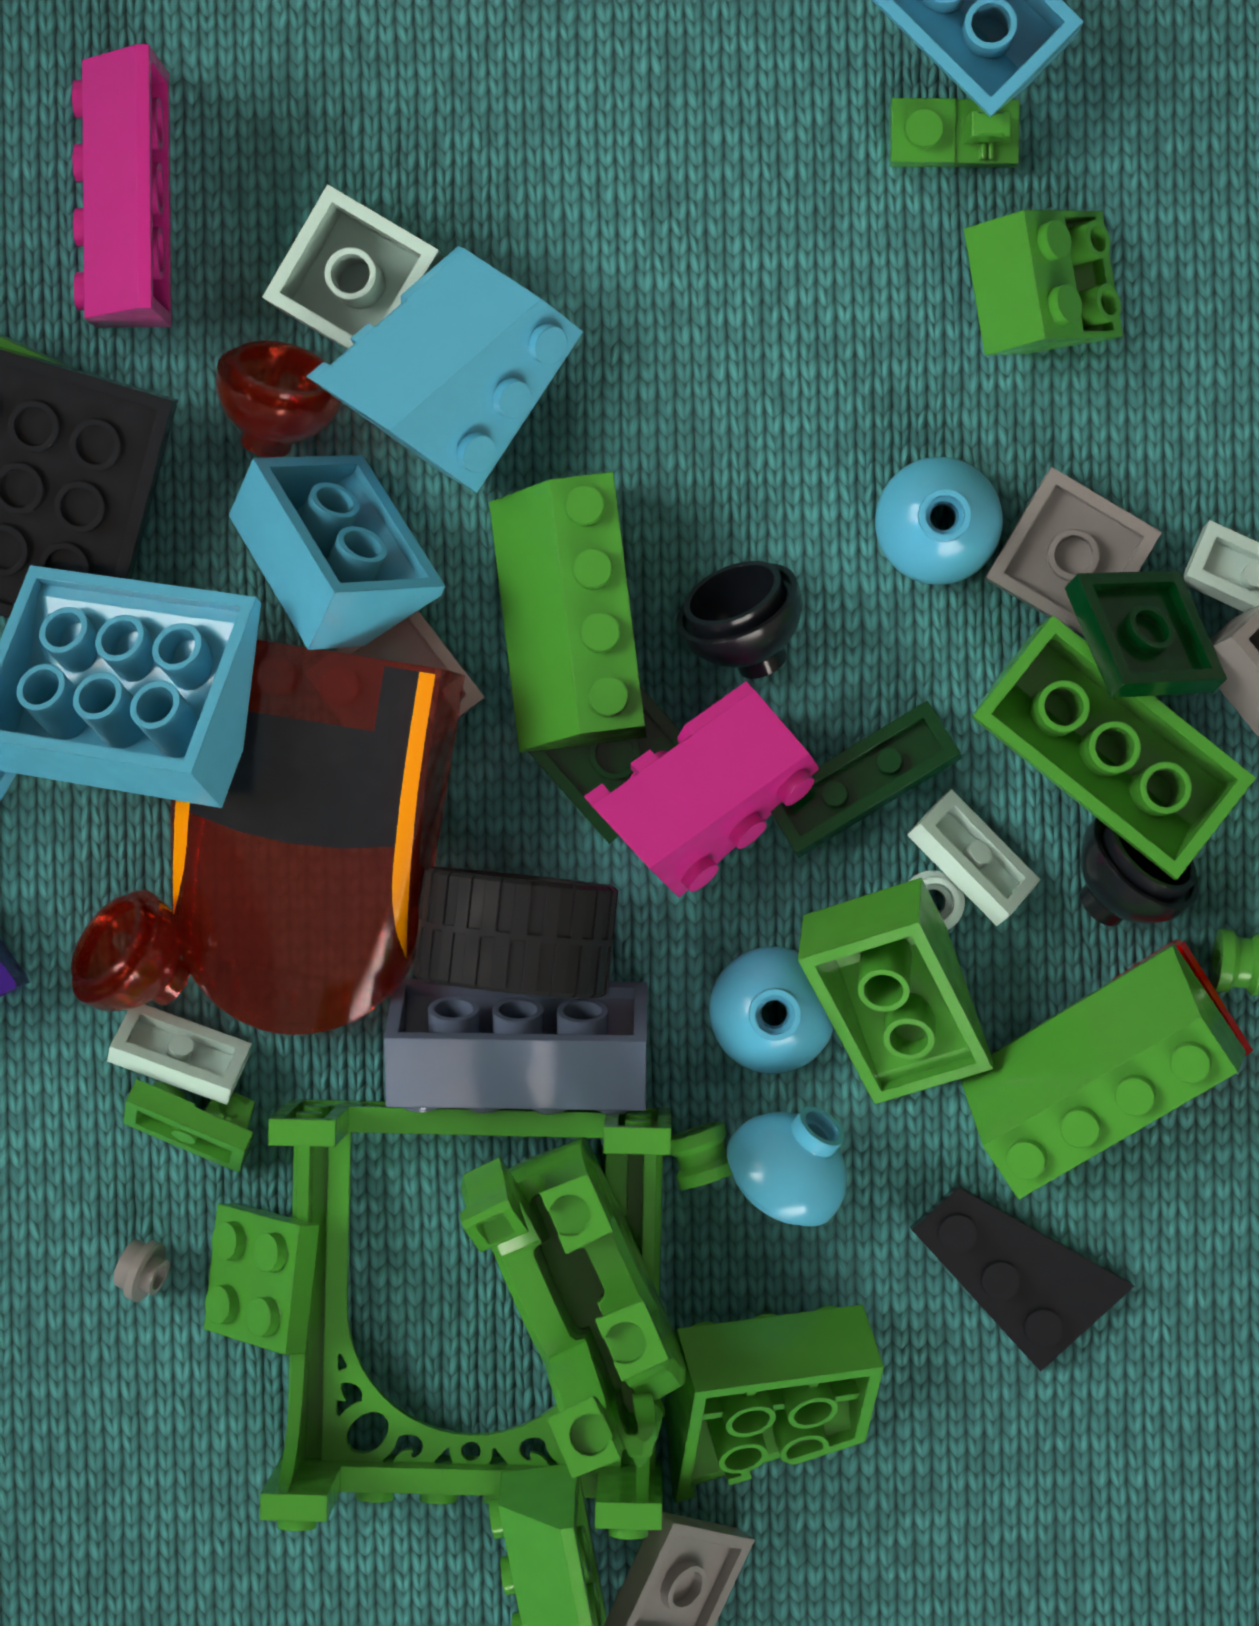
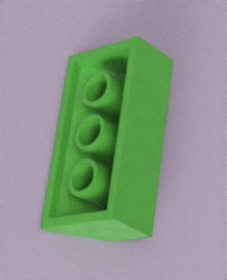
[489,472,647,753]
[972,615,1256,880]
[960,944,1246,1200]
[489,1464,607,1626]

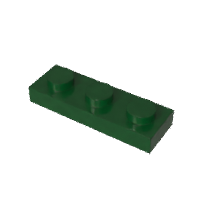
[771,701,962,858]

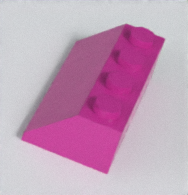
[72,44,172,328]

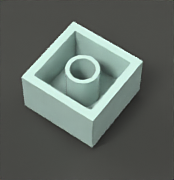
[262,184,445,350]

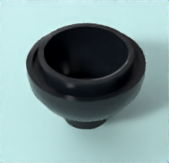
[676,561,803,679]
[1080,818,1199,926]

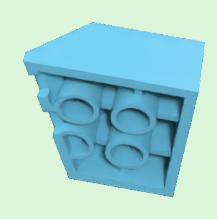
[306,246,583,493]

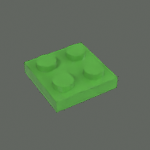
[204,1203,319,1355]

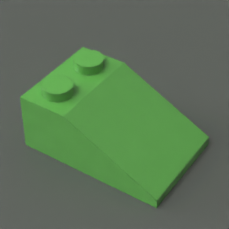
[798,877,993,1104]

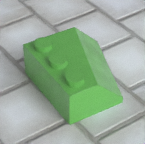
[664,1304,884,1503]

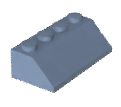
[384,978,648,1115]

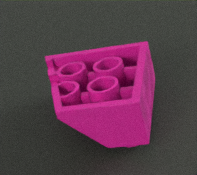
[583,681,820,898]

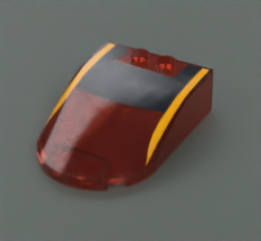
[171,640,465,1035]

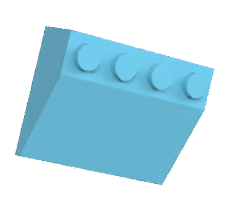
[0,565,261,808]

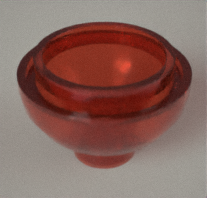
[215,340,342,458]
[71,890,190,1012]

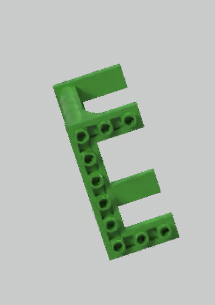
[260,1099,671,1540]

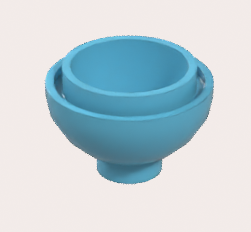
[875,457,1003,585]
[709,946,834,1074]
[727,1106,847,1227]

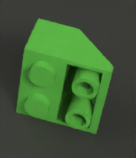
[964,210,1123,356]

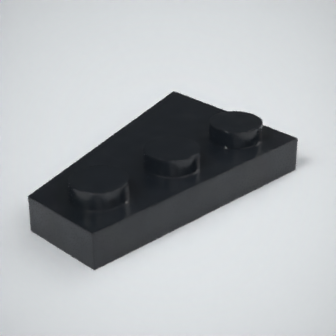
[910,1185,1135,1372]

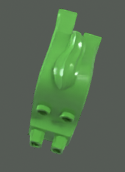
[459,1138,686,1479]

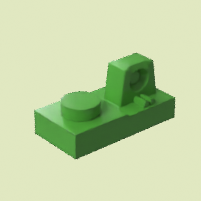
[889,98,1020,168]
[123,1079,255,1173]

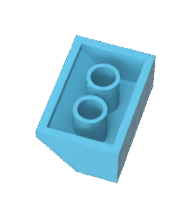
[871,0,1084,118]
[229,455,445,650]

